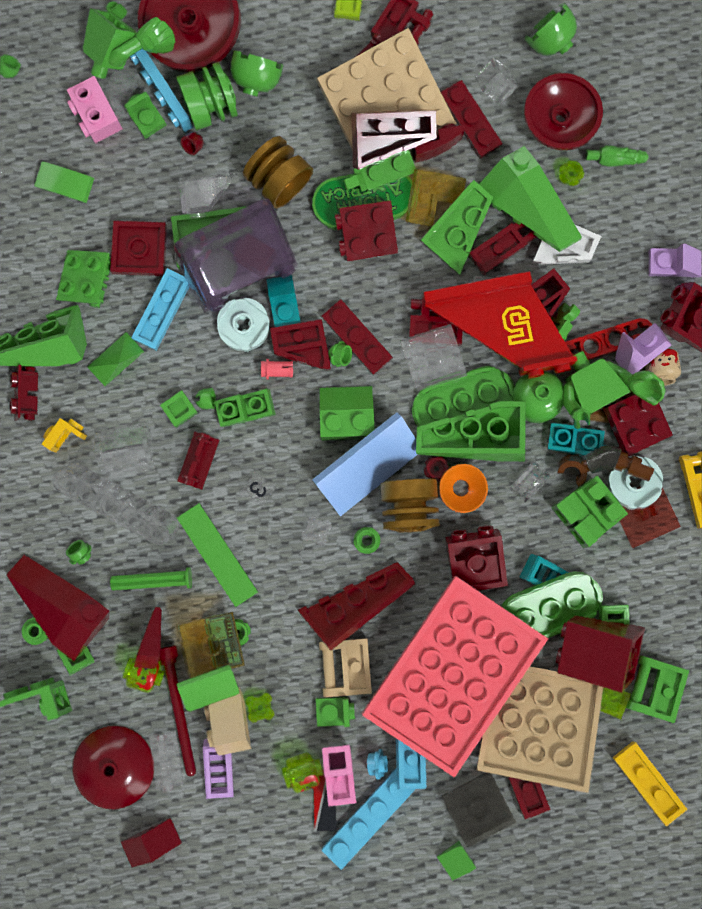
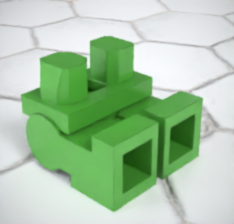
[551,475,628,548]

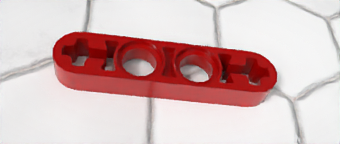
[565,318,652,366]

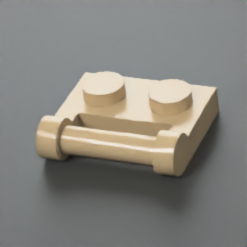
[319,638,372,697]

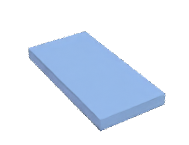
[312,412,418,516]

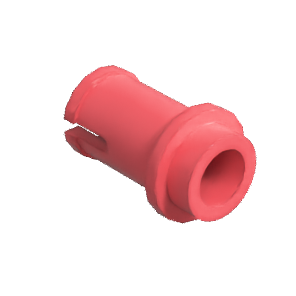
[261,359,293,380]

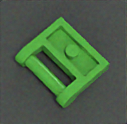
[625,655,689,723]

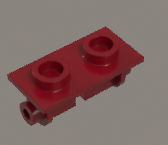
[10,365,38,421]
[177,432,220,490]

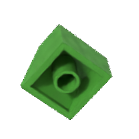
[320,386,374,441]

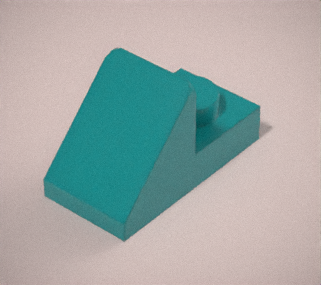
[266,275,301,327]

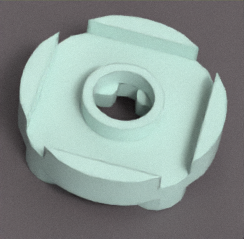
[217,298,270,352]
[607,455,663,510]

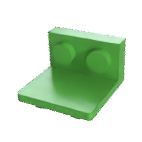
[0,677,72,721]

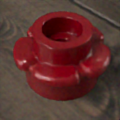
[424,456,450,482]

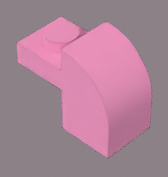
[322,745,356,806]

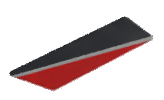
[313,770,336,831]

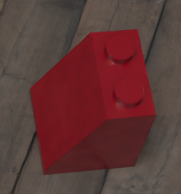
[556,616,645,693]

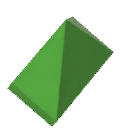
[87,332,144,386]

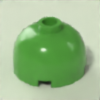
[524,2,577,56]
[231,51,283,97]
[512,371,564,423]

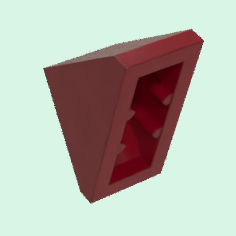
[121,818,182,867]

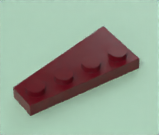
[298,562,415,651]

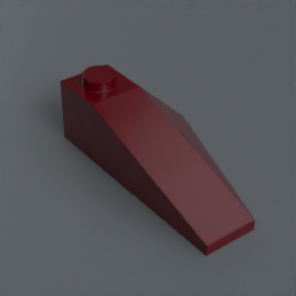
[6,555,110,661]

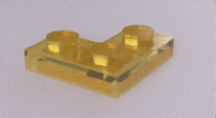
[405,169,466,227]

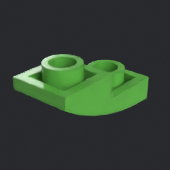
[34,161,94,203]
[214,389,276,427]

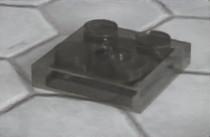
[441,772,516,848]

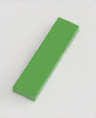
[177,503,258,607]

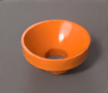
[439,464,488,513]

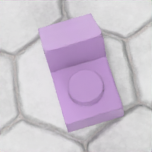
[649,244,702,277]
[615,323,671,374]

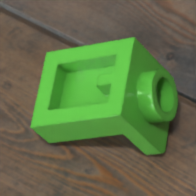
[124,92,167,139]
[316,696,355,727]

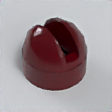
[181,131,204,155]

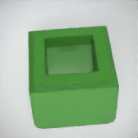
[437,841,476,881]

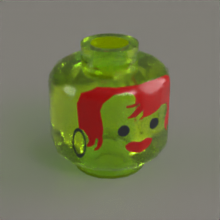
[122,654,165,693]
[281,752,324,793]

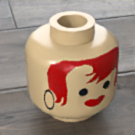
[645,348,681,386]

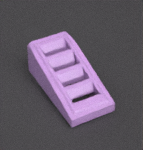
[203,739,234,799]

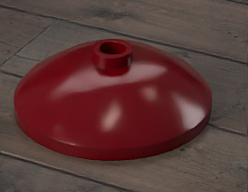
[524,73,603,150]
[73,726,155,809]

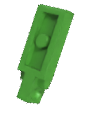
[343,150,417,192]

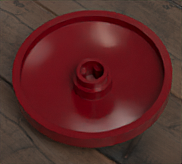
[138,0,241,73]

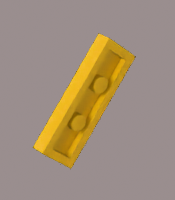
[612,741,688,827]

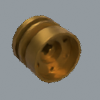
[243,136,313,208]
[381,479,440,533]

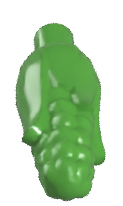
[585,145,649,167]

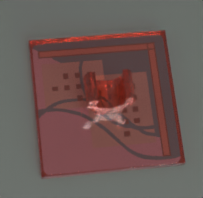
[620,486,681,548]

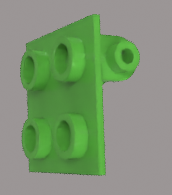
[56,250,111,308]

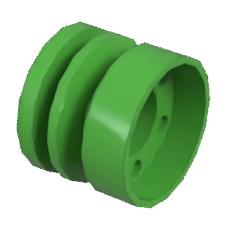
[176,62,238,131]

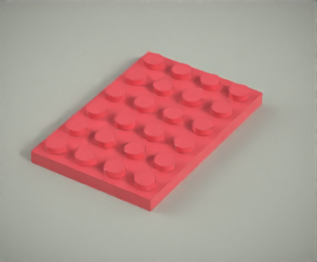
[362,576,548,777]

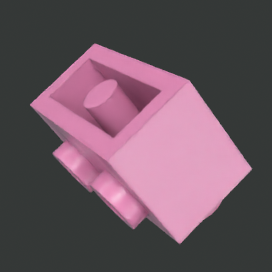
[67,76,123,143]

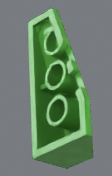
[0,305,87,366]
[416,401,526,462]

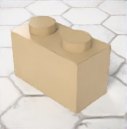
[204,687,251,756]

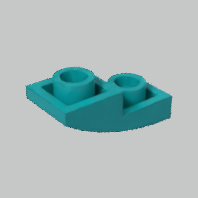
[548,423,605,458]

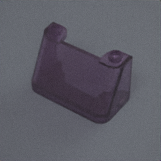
[174,198,298,313]

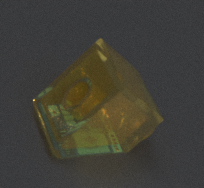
[176,612,245,678]

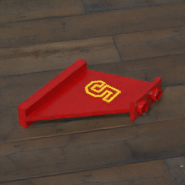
[422,271,577,378]

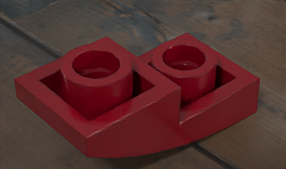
[413,124,465,163]

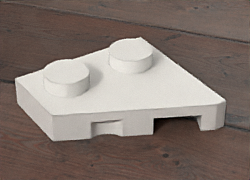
[532,225,601,265]

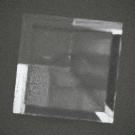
[178,172,235,218]

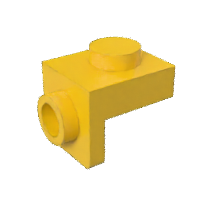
[41,418,87,453]

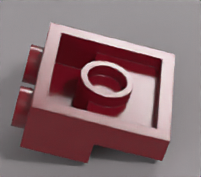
[335,200,398,261]
[660,282,702,353]
[445,525,508,591]

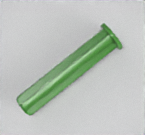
[110,567,192,590]

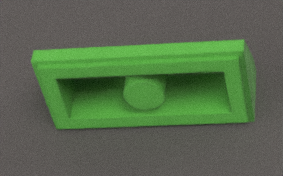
[177,665,239,712]

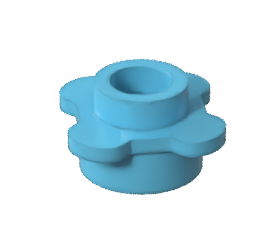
[367,749,388,779]

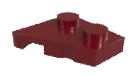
[270,319,331,371]

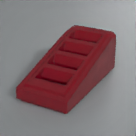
[134,607,162,669]

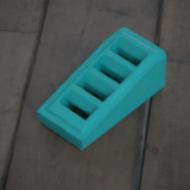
[519,554,569,585]

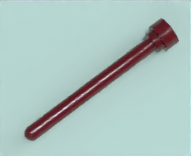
[159,645,196,777]

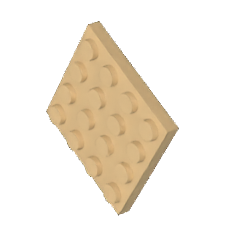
[316,28,456,150]
[476,666,603,793]

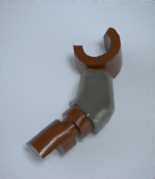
[557,445,655,487]

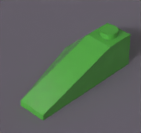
[479,146,582,252]

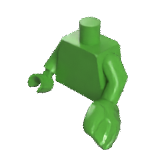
[83,1,175,79]
[563,351,665,429]

